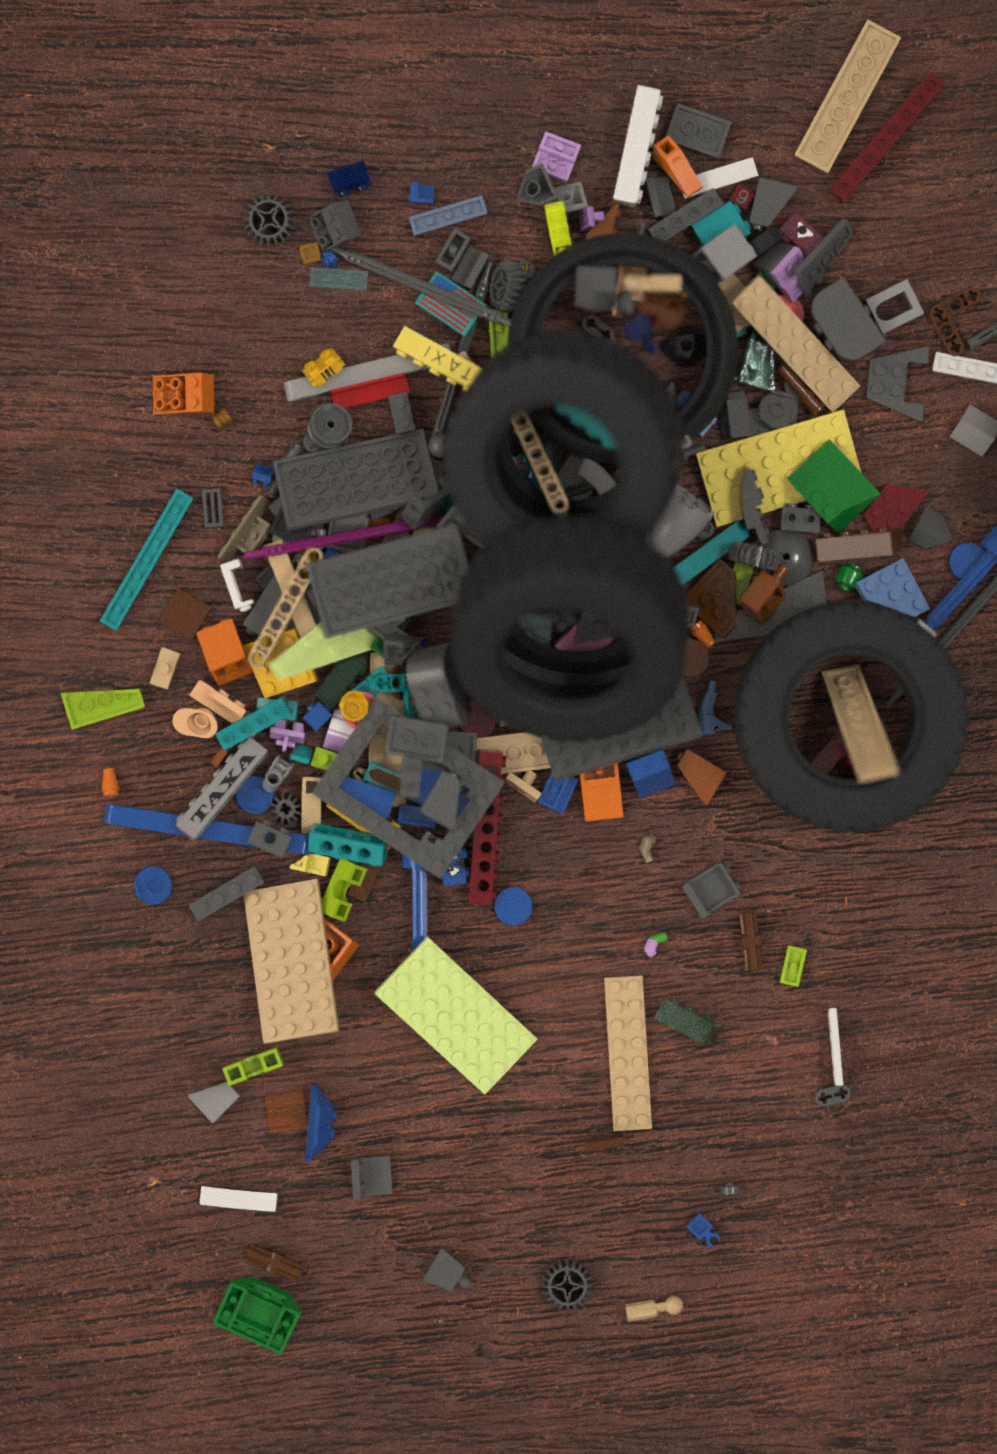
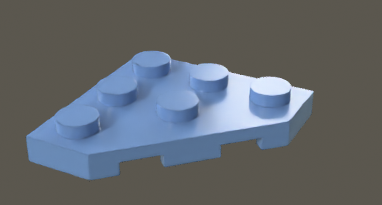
[855,558,930,618]

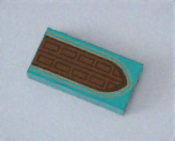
[363,762,401,794]

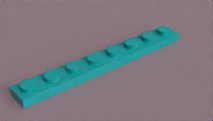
[100,489,194,631]

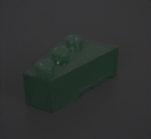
[734,326,775,393]
[314,654,368,708]

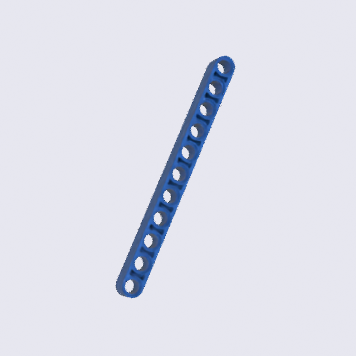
[104,804,310,855]

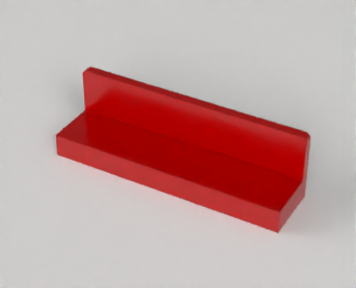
[330,373,410,409]

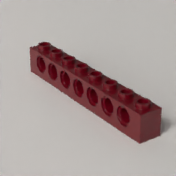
[829,71,945,204]
[469,749,506,906]

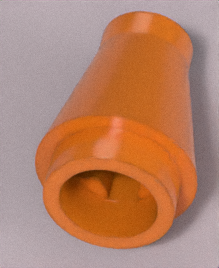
[689,619,716,648]
[101,768,120,797]

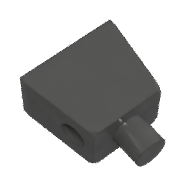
[423,1246,472,1291]

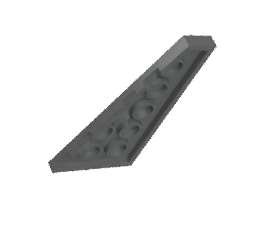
[714,570,827,642]

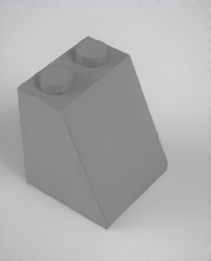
[691,224,757,284]

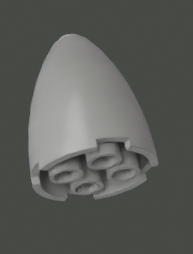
[650,484,714,557]

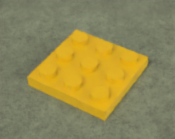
[243,627,318,698]

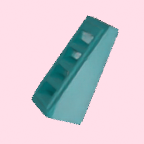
[290,744,314,764]

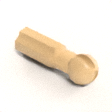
[623,274,681,293]
[625,1296,683,1322]

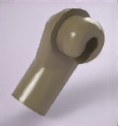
[639,834,656,863]

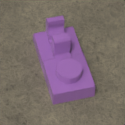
[579,206,605,232]

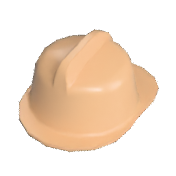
[172,708,218,738]

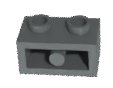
[780,503,821,533]

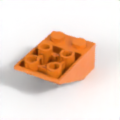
[153,373,214,414]
[580,763,623,822]

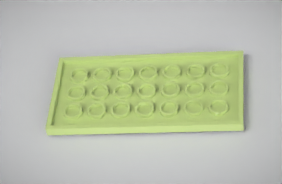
[374,937,537,1094]

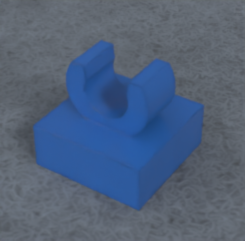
[251,463,275,488]

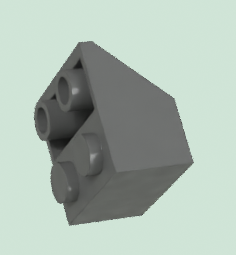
[308,200,362,253]

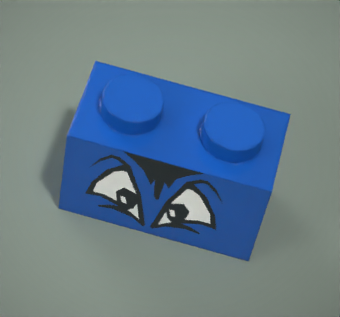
[443,848,470,886]

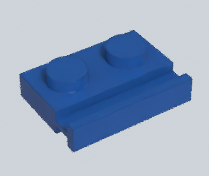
[538,772,579,814]

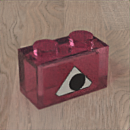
[779,212,823,257]

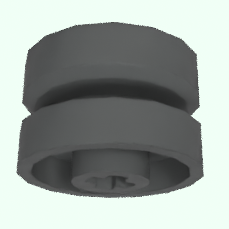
[306,403,352,450]

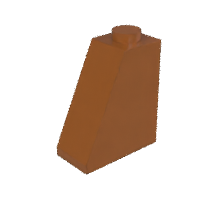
[676,749,727,805]

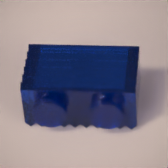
[327,160,371,198]

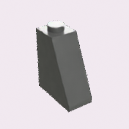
[749,178,797,231]
[420,770,460,832]

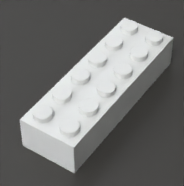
[613,85,663,209]

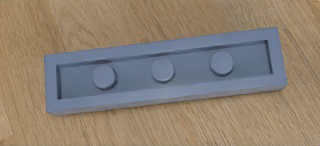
[409,195,488,236]

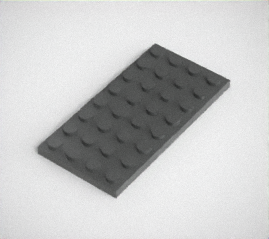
[273,429,438,531]
[306,523,468,638]
[541,676,703,781]

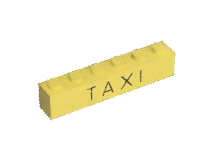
[393,326,482,391]

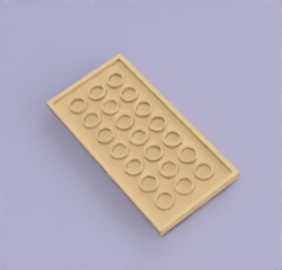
[244,879,339,1044]

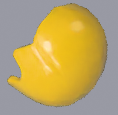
[339,690,369,722]

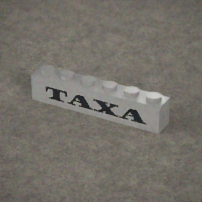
[176,737,268,842]

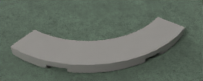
[577,459,616,494]

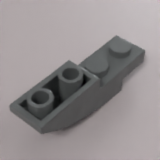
[740,466,770,545]

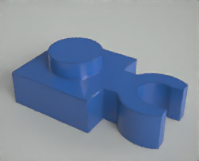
[686,1212,720,1247]

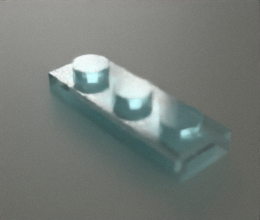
[309,267,368,291]

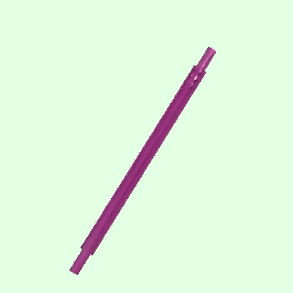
[244,515,445,560]

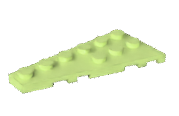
[268,621,377,680]

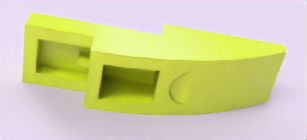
[544,201,572,256]

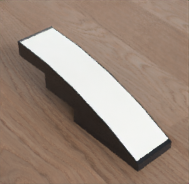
[197,1185,279,1212]

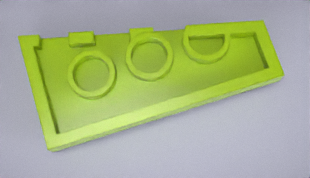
[61,689,146,730]

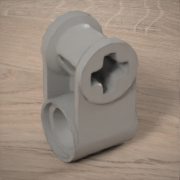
[262,754,295,792]

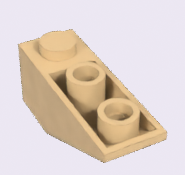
[301,777,322,834]

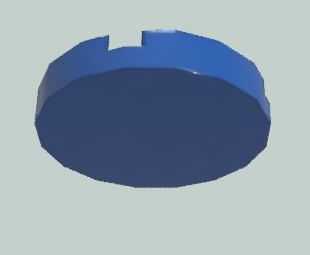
[949,543,985,579]
[236,776,274,814]
[134,866,173,905]
[495,887,532,925]

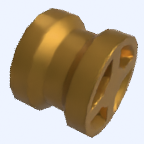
[211,407,234,431]

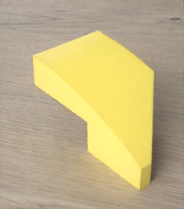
[290,853,331,876]

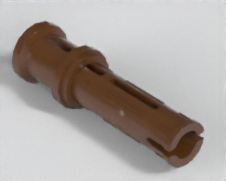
[776,363,825,416]

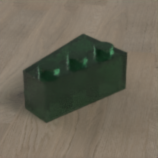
[654,997,723,1047]

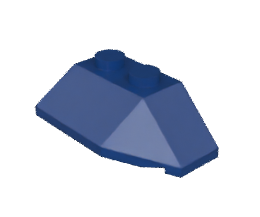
[305,1083,337,1162]

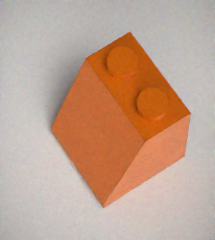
[196,618,254,686]

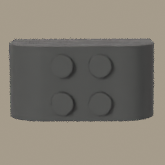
[809,277,886,363]
[406,643,472,728]

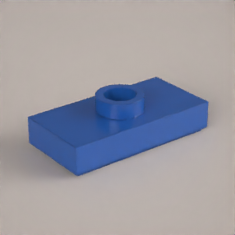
[397,804,436,829]

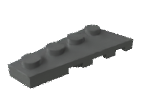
[794,218,853,298]

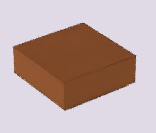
[211,748,229,767]

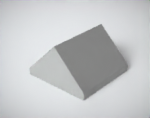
[547,182,588,216]
[949,404,997,457]

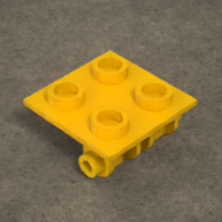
[302,348,345,388]

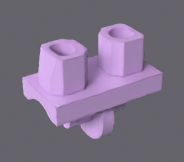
[270,720,305,752]

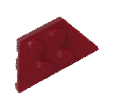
[864,484,929,531]

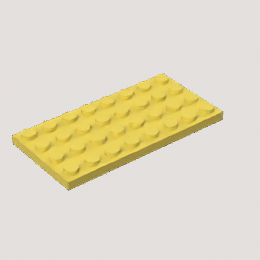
[696,409,861,527]

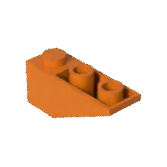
[652,135,703,198]

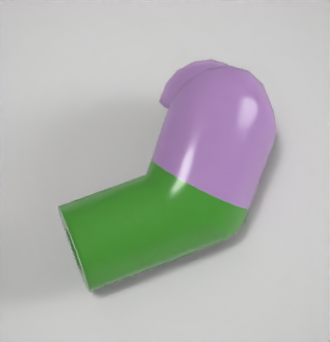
[644,932,668,957]

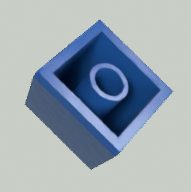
[626,749,675,799]

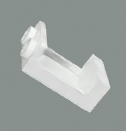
[220,559,256,612]

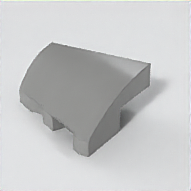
[188,1082,241,1123]

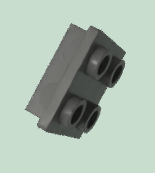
[351,1156,392,1199]

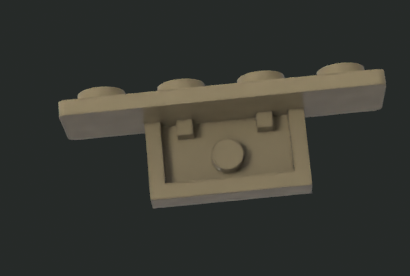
[217,495,272,563]

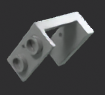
[863,279,924,335]

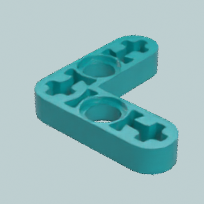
[369,674,420,719]

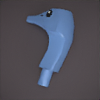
[698,681,733,735]

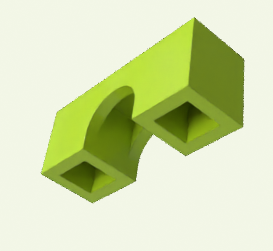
[322,859,368,922]
[222,1046,284,1086]

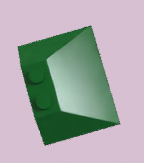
[787,439,881,533]
[212,1277,302,1355]

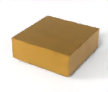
[299,242,322,266]

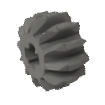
[270,793,302,825]

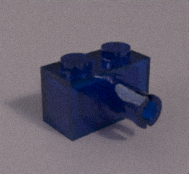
[621,313,660,355]

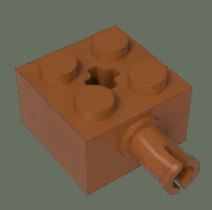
[739,564,789,626]

